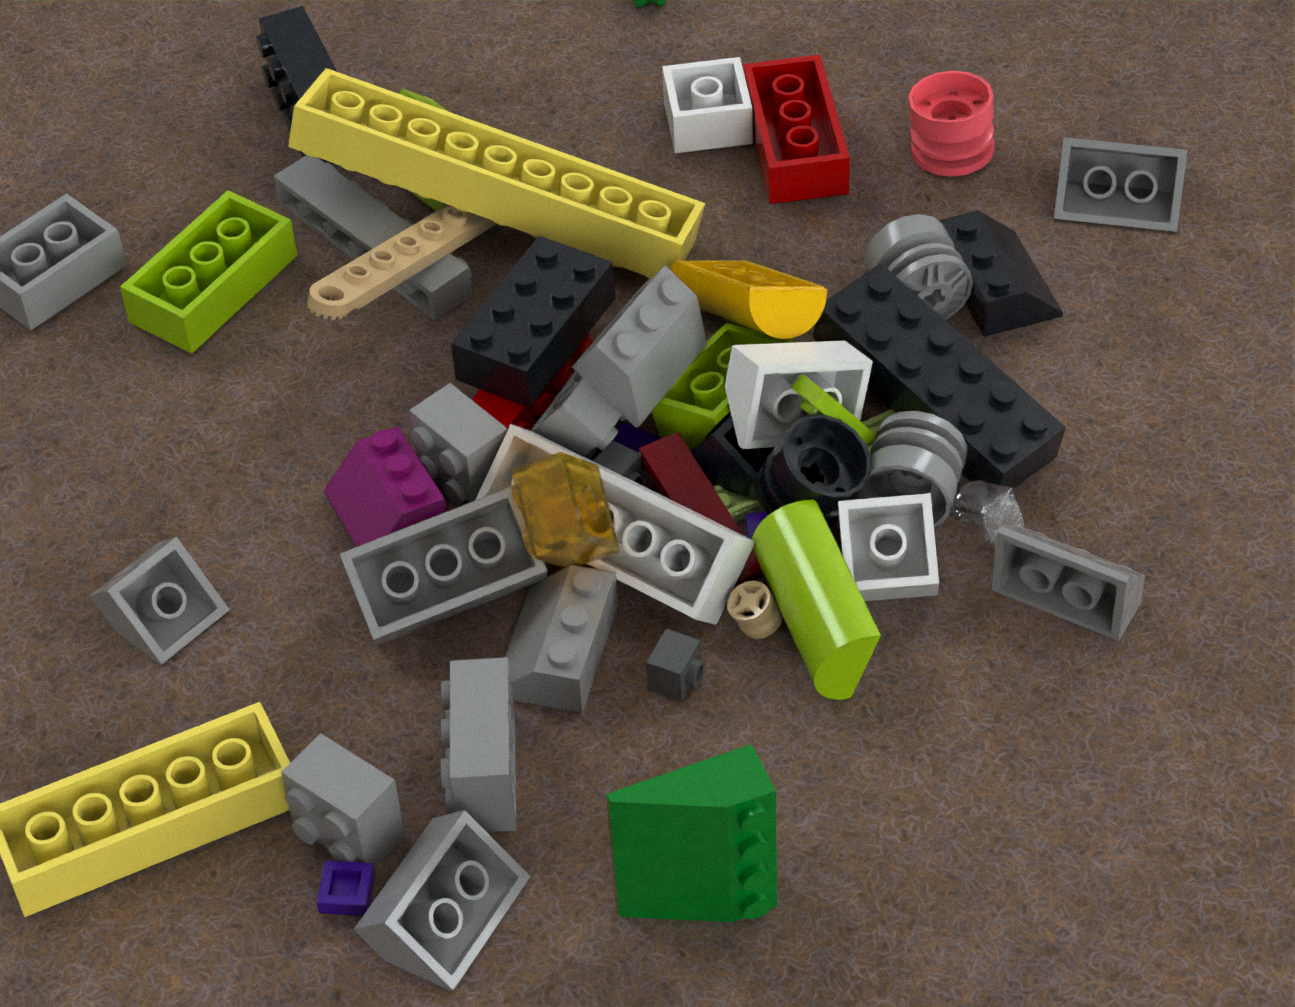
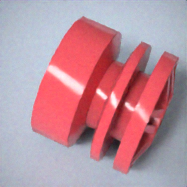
[908,71,995,177]

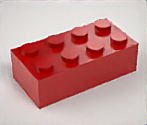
[743,54,850,204]

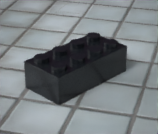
[256,6,337,164]
[451,236,615,408]

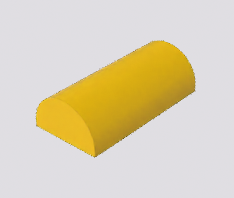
[672,260,827,339]

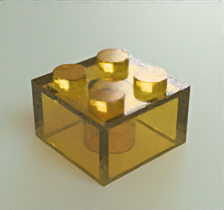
[511,452,620,567]

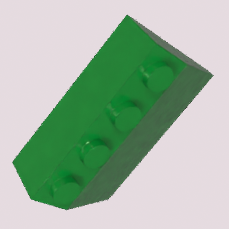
[606,744,777,922]

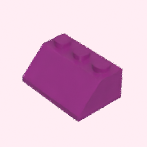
[324,426,447,547]

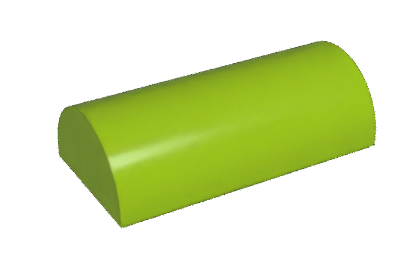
[752,500,881,700]

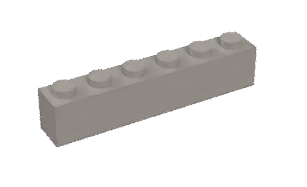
[274,155,473,320]

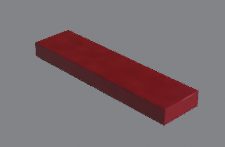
[638,432,764,590]

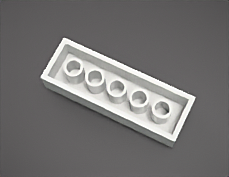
[476,424,755,624]

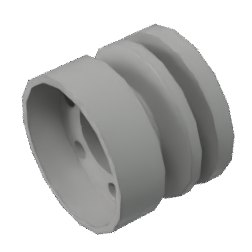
[864,214,973,320]
[859,411,968,527]

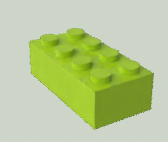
[120,190,297,354]

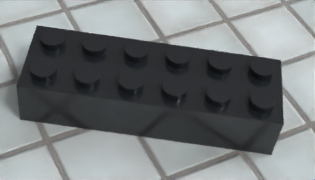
[813,263,1066,502]

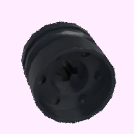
[755,414,871,527]

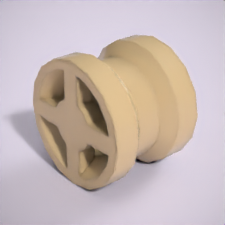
[727,581,783,639]

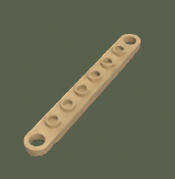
[307,205,496,320]

